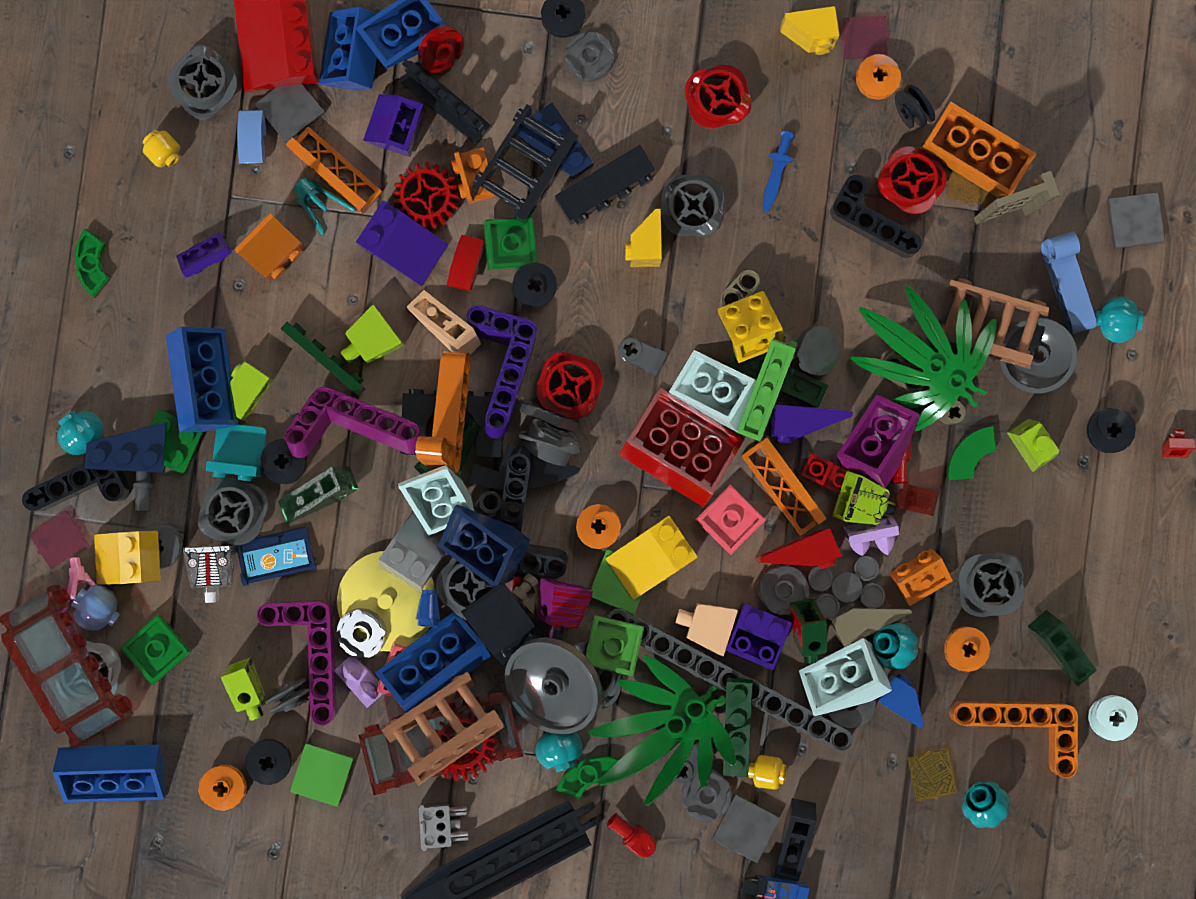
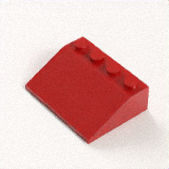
[234,0,319,92]
[618,388,745,507]

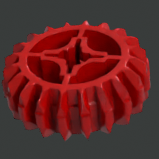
[392,162,460,229]
[429,713,498,782]

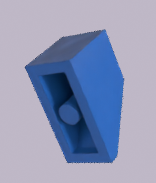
[875,673,924,728]

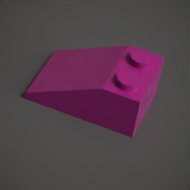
[837,395,920,488]

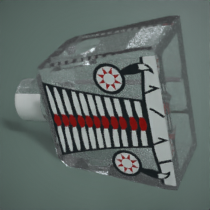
[183,546,236,603]

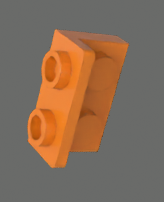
[451,147,497,204]
[890,549,953,606]

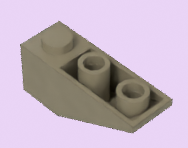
[828,608,912,647]

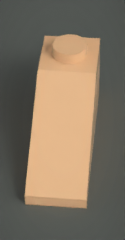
[407,290,481,355]

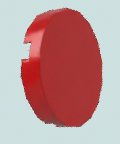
[418,25,464,73]

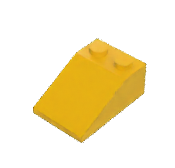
[605,516,697,600]
[94,530,161,585]

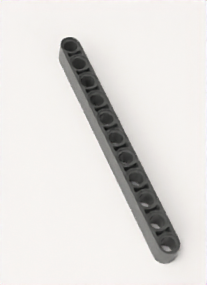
[607,608,853,752]

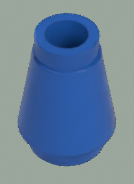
[415,590,440,627]

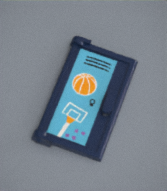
[236,526,317,586]

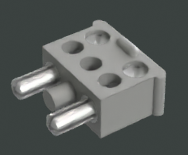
[419,803,469,851]

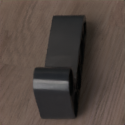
[830,175,922,258]
[22,463,130,511]

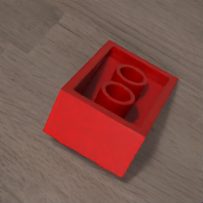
[755,528,842,569]

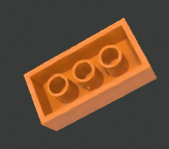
[920,101,1037,199]

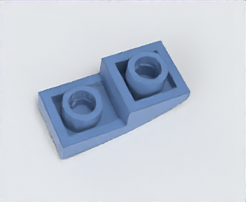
[237,110,267,163]

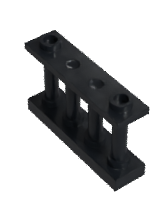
[472,104,578,225]

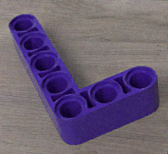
[466,305,537,439]

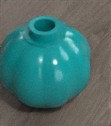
[1095,296,1143,343]
[57,410,104,455]
[873,623,919,669]
[535,731,583,773]
[962,781,1010,828]

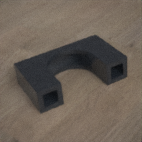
[400,389,504,458]

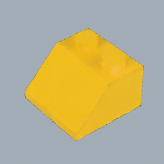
[780,6,839,55]
[625,209,662,267]

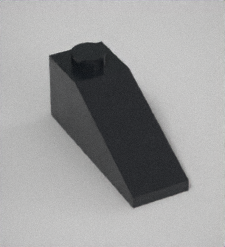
[774,798,817,881]

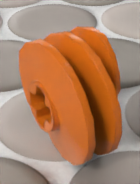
[856,54,902,100]
[576,504,621,549]
[944,626,990,672]
[198,765,247,811]

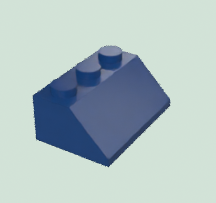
[319,7,377,91]

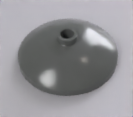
[1000,318,1077,393]

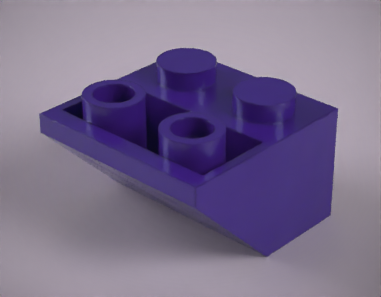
[363,94,426,157]
[726,603,792,670]

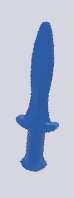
[763,130,795,212]

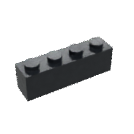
[555,145,656,225]

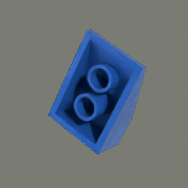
[356,0,446,69]

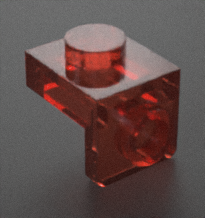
[897,483,939,516]

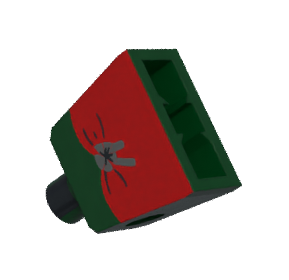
[789,598,827,664]

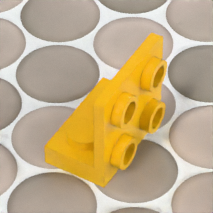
[718,291,785,363]

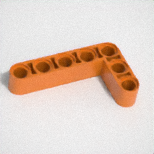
[416,351,471,473]
[949,701,1078,779]

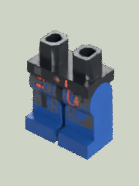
[740,874,810,899]

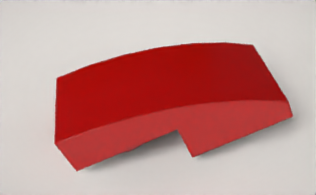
[447,235,485,291]
[801,453,850,494]

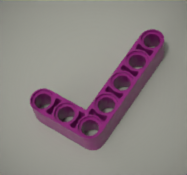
[284,387,421,458]
[256,600,337,726]

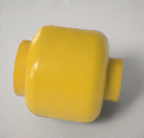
[142,130,180,167]
[749,755,787,790]

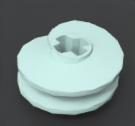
[1088,695,1138,741]

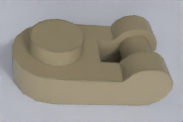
[512,573,540,615]

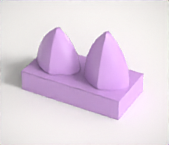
[844,516,899,556]
[334,655,383,708]

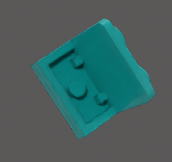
[206,425,267,481]

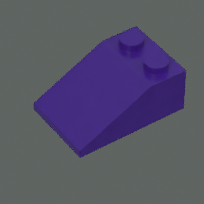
[356,201,448,286]
[769,405,853,444]

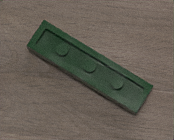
[281,322,366,396]
[727,352,829,408]
[723,678,753,777]

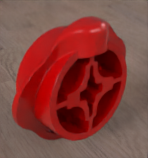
[684,65,752,129]
[878,146,947,214]
[536,352,603,419]

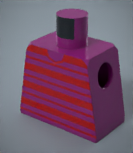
[537,578,593,640]

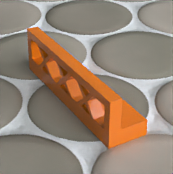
[285,126,383,214]
[741,438,827,536]

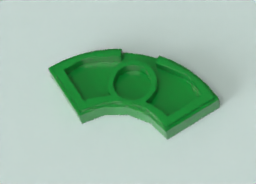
[74,228,111,298]
[947,426,996,481]
[556,756,620,799]

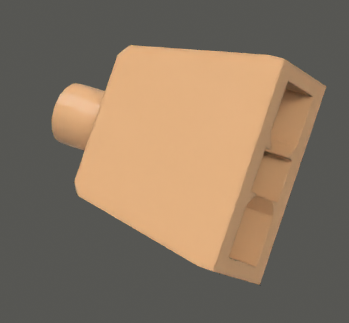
[675,603,738,656]

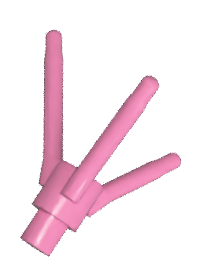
[58,557,97,625]

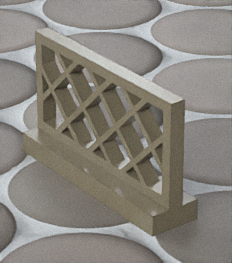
[974,171,1060,225]

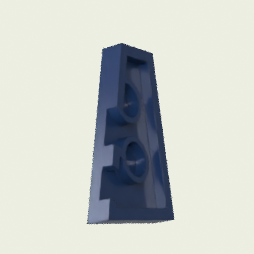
[517,103,594,179]
[85,422,167,473]

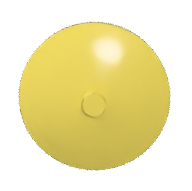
[337,551,438,651]

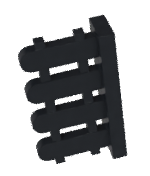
[400,59,492,146]

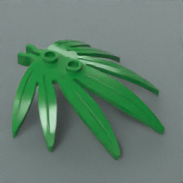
[850,285,997,432]
[588,655,736,806]

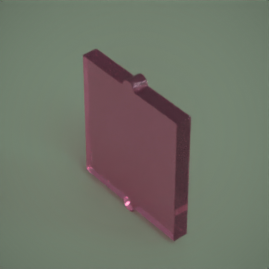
[841,16,889,59]
[29,511,89,569]

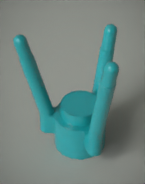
[293,177,356,235]

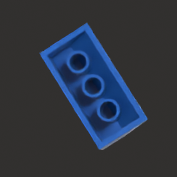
[166,327,239,432]
[375,612,491,713]
[52,744,165,803]

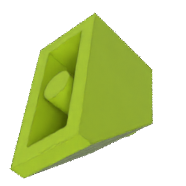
[230,361,274,421]

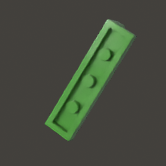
[737,338,797,441]

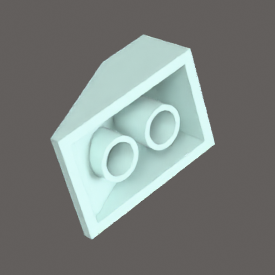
[669,350,756,432]
[398,465,474,535]
[799,638,892,716]

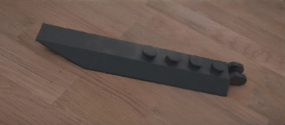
[401,800,603,899]

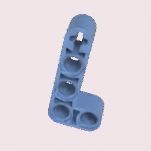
[1041,231,1097,335]

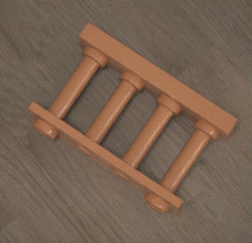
[942,278,1050,369]
[382,672,504,786]

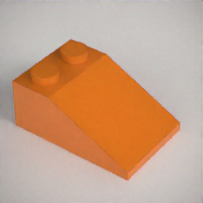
[234,213,305,282]

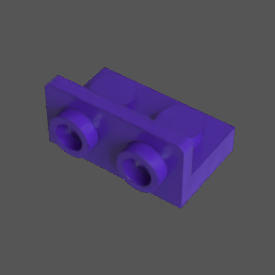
[176,232,232,278]

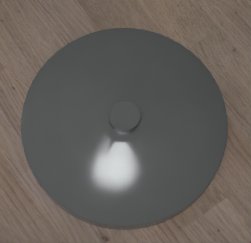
[505,638,602,734]

